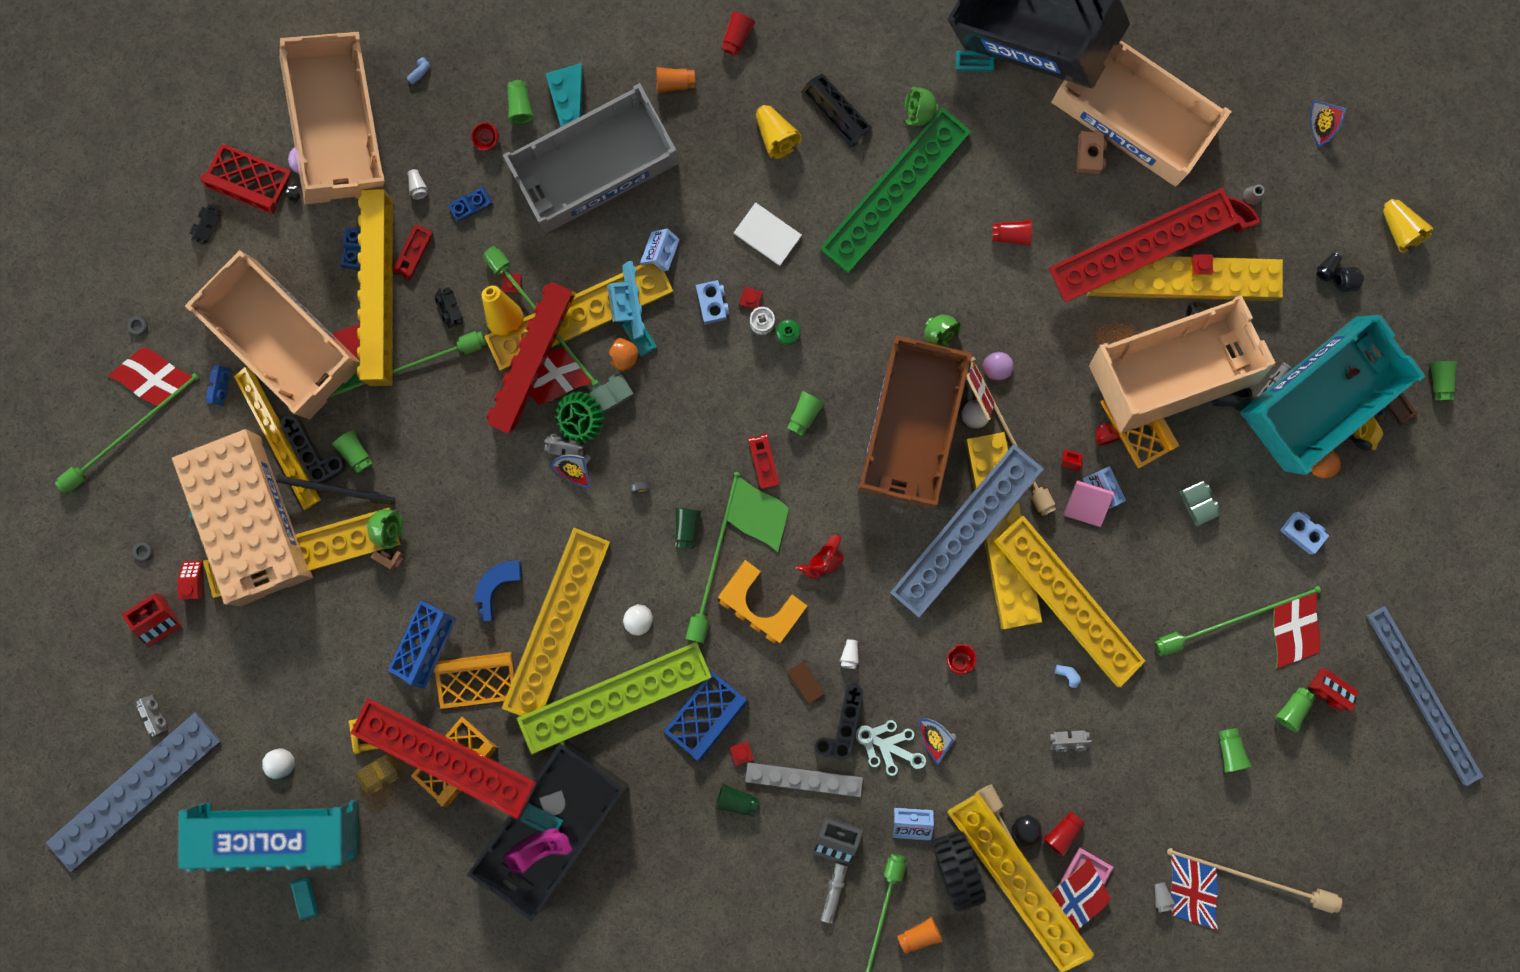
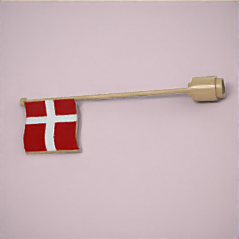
[967,357,1056,516]

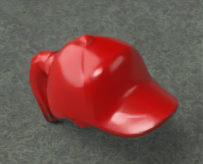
[795,535,844,579]

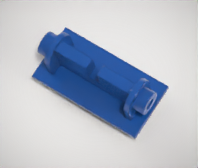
[205,365,230,406]

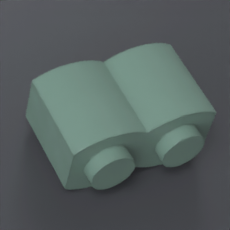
[589,374,634,415]
[1179,481,1220,526]

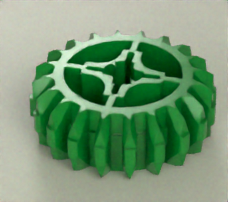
[554,392,605,444]

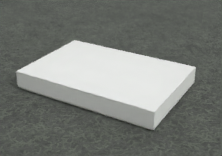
[734,202,802,266]

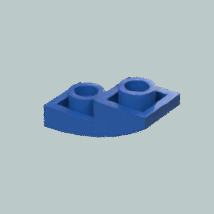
[448,187,493,222]
[340,227,361,270]

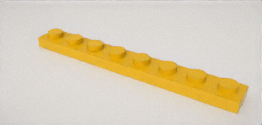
[234,367,321,510]

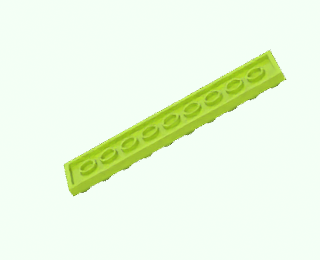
[517,642,712,754]

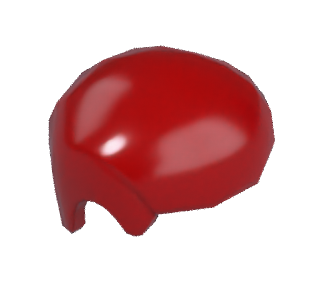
[471,122,500,151]
[947,644,977,675]

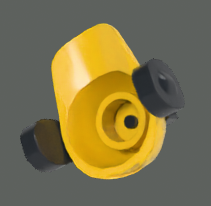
[1349,411,1387,451]

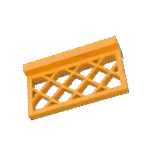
[1100,399,1179,469]
[434,652,515,709]
[411,717,498,807]

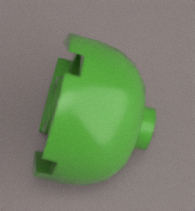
[905,87,938,126]
[924,314,962,348]
[367,509,404,549]

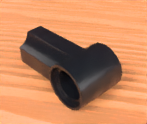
[1212,387,1252,411]

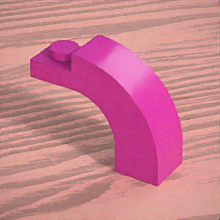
[502,828,573,873]

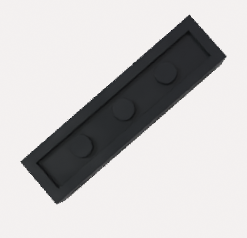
[801,73,872,147]

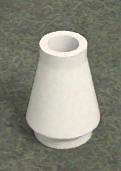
[407,169,428,199]
[840,639,859,669]

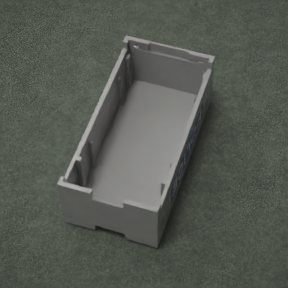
[503,83,679,234]

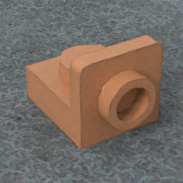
[371,550,404,570]

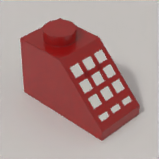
[177,561,204,600]

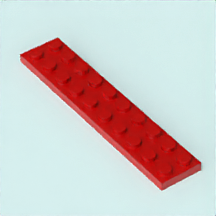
[1048,188,1239,303]
[350,698,537,819]

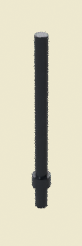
[276,475,394,505]

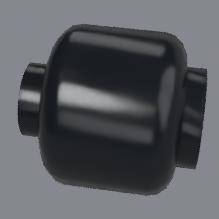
[1333,267,1364,292]

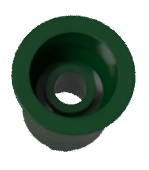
[675,508,702,549]
[715,783,759,817]

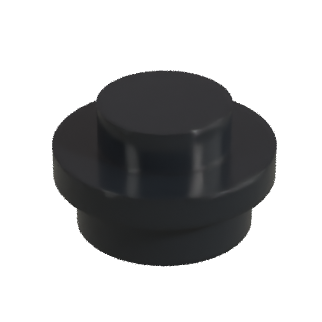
[284,184,301,203]

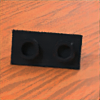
[189,204,220,245]
[435,288,463,329]

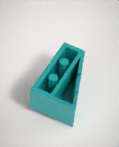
[545,63,584,127]

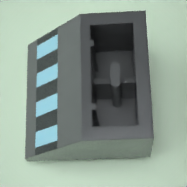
[813,816,863,866]

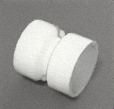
[750,307,775,335]

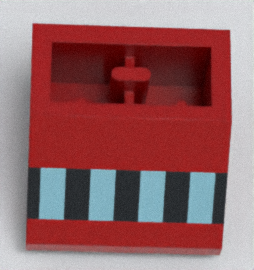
[121,593,182,647]
[1308,668,1358,712]

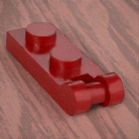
[392,224,434,280]
[748,433,779,489]

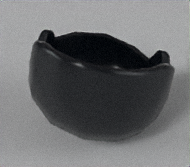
[1012,815,1042,846]

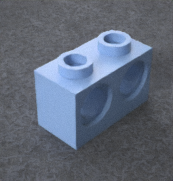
[696,280,729,325]
[1280,512,1329,554]

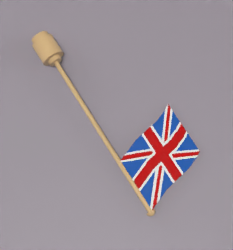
[1167,848,1342,930]

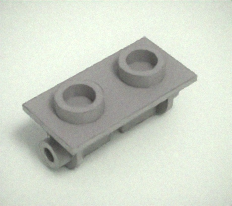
[544,434,585,457]
[136,695,168,737]
[1050,730,1092,752]

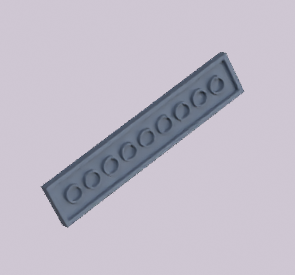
[890,444,1045,618]
[46,712,221,872]

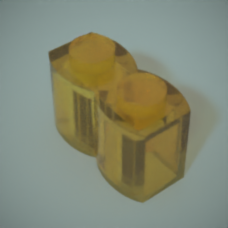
[354,753,402,794]

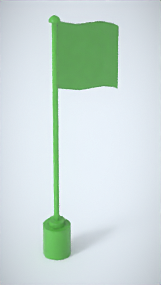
[685,472,789,643]

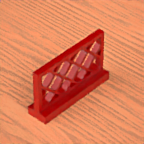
[200,144,292,214]

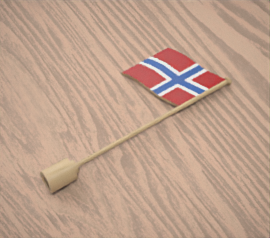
[975,784,1111,931]

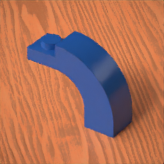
[475,561,522,621]

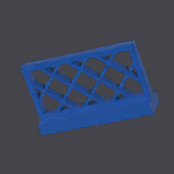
[388,600,457,689]
[663,671,749,762]

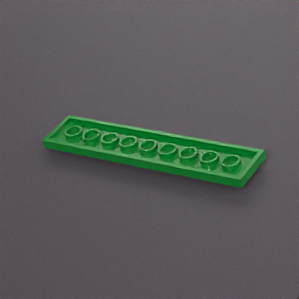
[819,107,971,274]

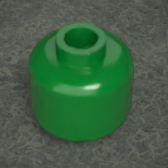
[776,319,801,346]

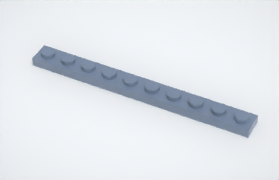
[1366,606,1483,786]

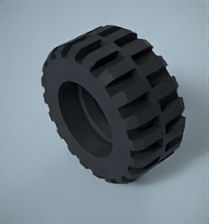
[932,831,987,912]

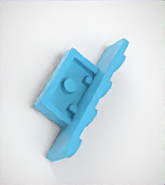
[607,261,645,340]

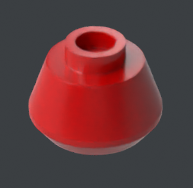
[1095,422,1120,446]

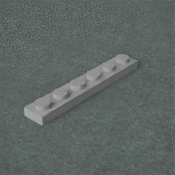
[745,762,863,797]

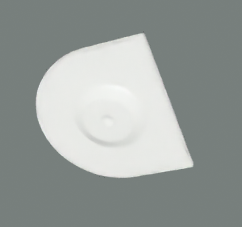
[539,790,565,815]

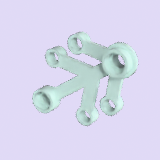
[855,720,926,776]

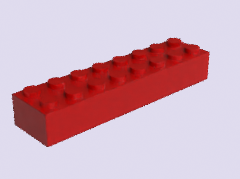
[486,282,576,433]

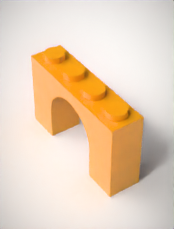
[718,560,807,644]

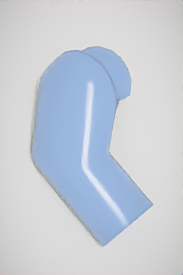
[407,58,430,84]
[1055,665,1081,688]

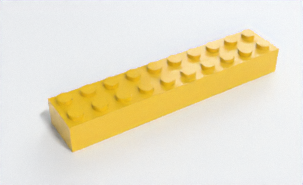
[357,189,393,386]
[1087,256,1283,301]
[964,432,1042,629]

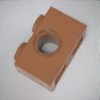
[1077,131,1107,174]

